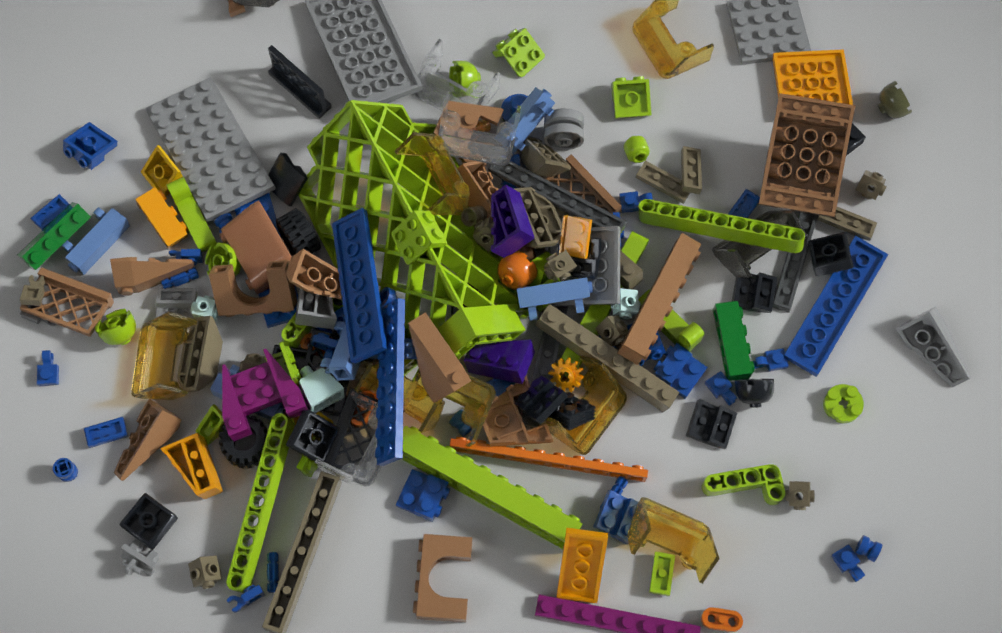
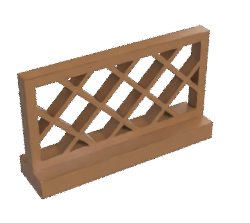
[546,154,622,214]
[20,267,114,337]

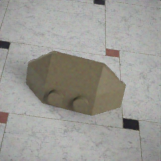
[521,136,571,178]
[514,187,562,248]
[177,316,223,393]

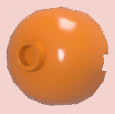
[498,251,537,290]

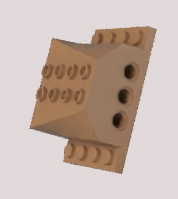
[759,93,855,218]

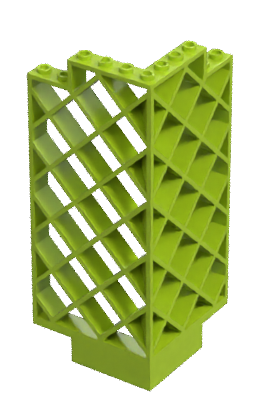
[299,100,537,376]

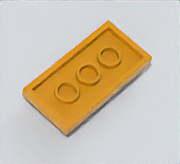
[556,528,608,603]

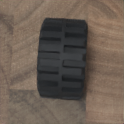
[276,208,321,255]
[219,415,268,469]

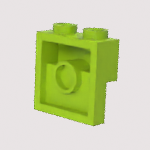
[611,76,652,118]

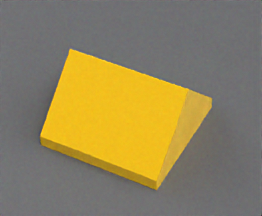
[140,145,183,196]

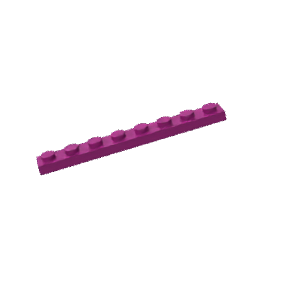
[535,595,701,633]

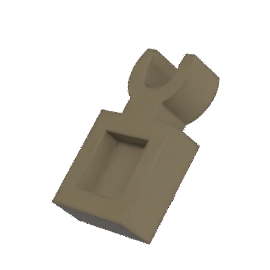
[20,275,45,306]

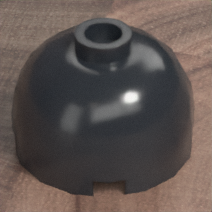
[735,378,774,408]

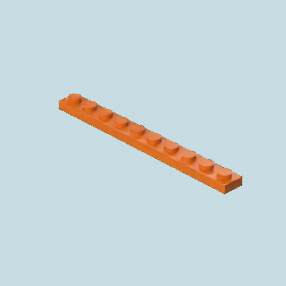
[450,437,648,482]

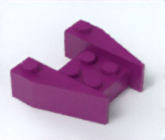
[222,349,308,441]

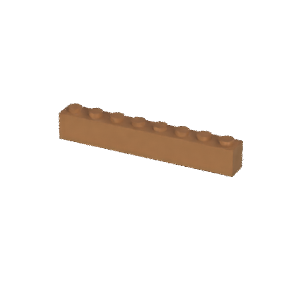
[617,233,701,365]

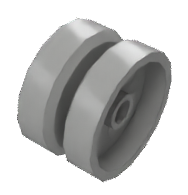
[544,108,584,150]

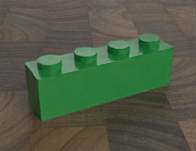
[17,202,91,270]
[712,301,755,381]

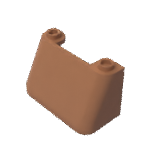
[219,200,291,294]

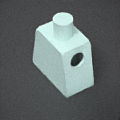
[299,366,344,413]

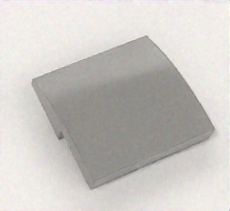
[155,288,197,328]

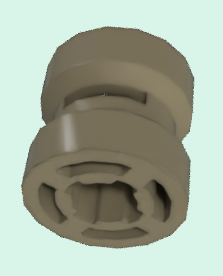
[461,205,487,227]

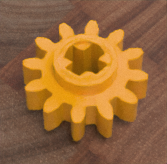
[548,357,584,392]

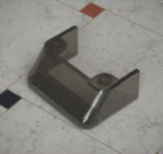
[712,211,808,278]

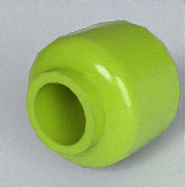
[623,136,650,163]

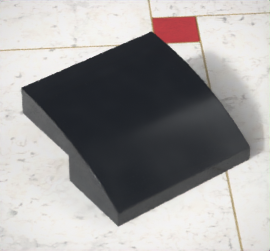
[268,152,308,207]
[570,237,602,279]
[732,270,777,313]
[686,399,737,449]

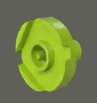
[823,384,864,424]

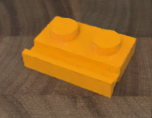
[559,215,592,259]

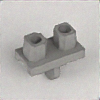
[121,539,159,576]

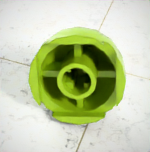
[449,61,481,97]
[205,243,242,277]
[95,309,136,345]

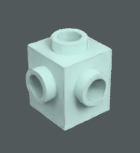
[611,288,640,319]
[190,296,219,321]

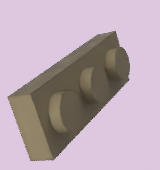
[681,146,702,194]
[635,160,690,204]
[817,207,877,241]

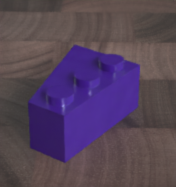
[491,185,535,258]
[464,339,535,384]

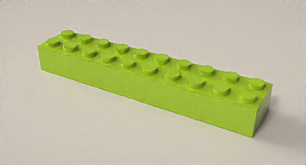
[402,425,583,550]

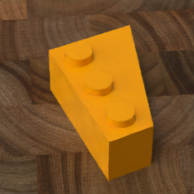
[136,187,188,249]
[160,433,223,499]

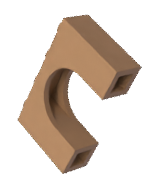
[209,260,297,317]
[413,534,472,623]

